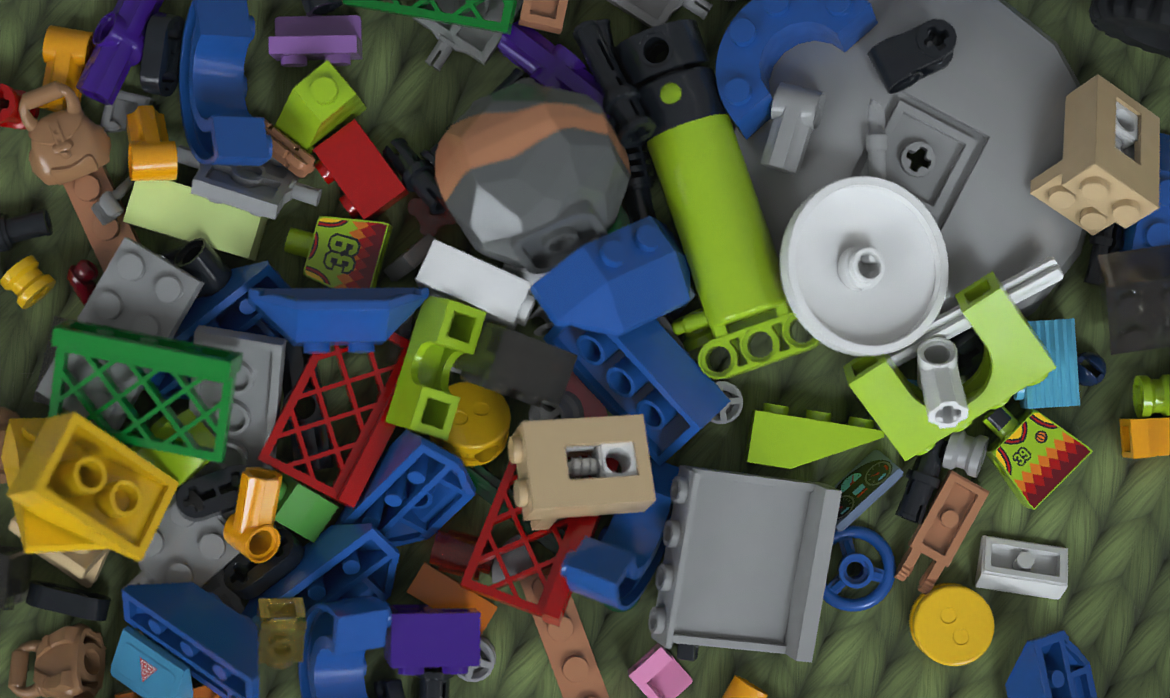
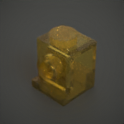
[257,598,307,670]

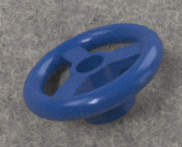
[823,525,896,612]

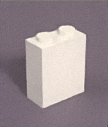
[416,239,536,333]

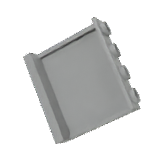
[648,465,842,663]

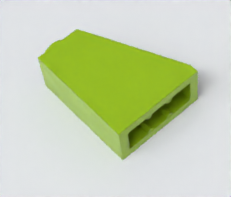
[274,60,367,155]

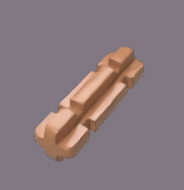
[264,118,315,178]

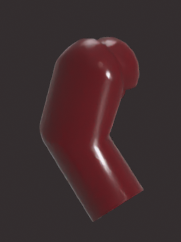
[67,259,98,306]

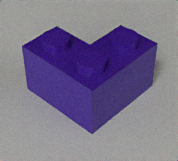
[383,604,480,675]

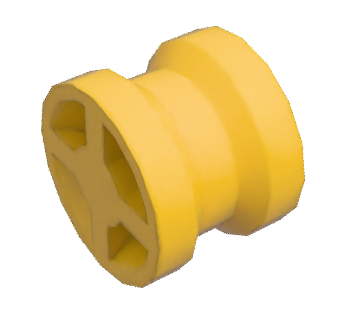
[0,255,56,310]

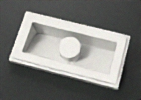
[975,535,1068,600]

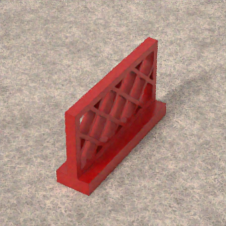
[256,332,410,508]
[460,455,621,627]

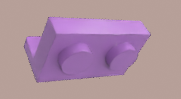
[269,15,362,67]

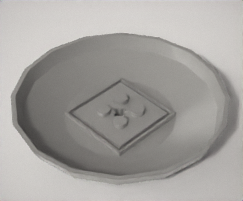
[729,0,1087,317]

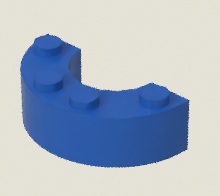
[179,0,273,166]
[716,0,878,140]
[561,457,679,611]
[298,595,392,698]

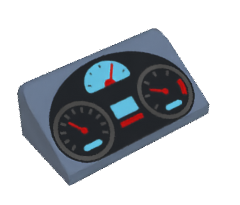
[834,450,904,532]

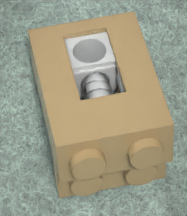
[1030,74,1160,236]
[508,414,656,530]

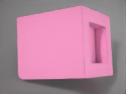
[628,643,693,698]

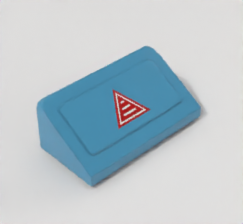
[110,626,194,698]

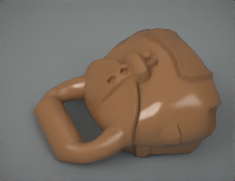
[18,81,111,185]
[8,623,106,698]

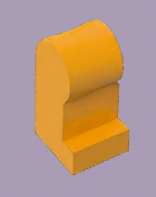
[1119,417,1170,459]

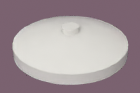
[780,176,949,356]

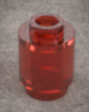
[429,529,493,581]

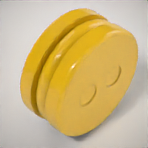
[429,381,511,466]
[909,583,995,666]

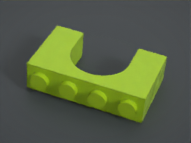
[843,271,1057,462]

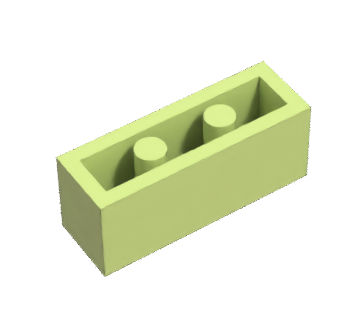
[123,175,268,261]

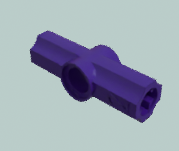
[76,0,164,105]
[497,20,611,119]

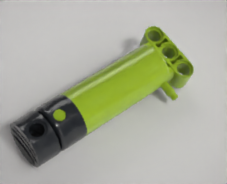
[615,19,821,379]

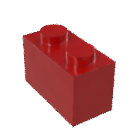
[312,119,409,221]

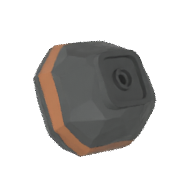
[435,78,631,274]

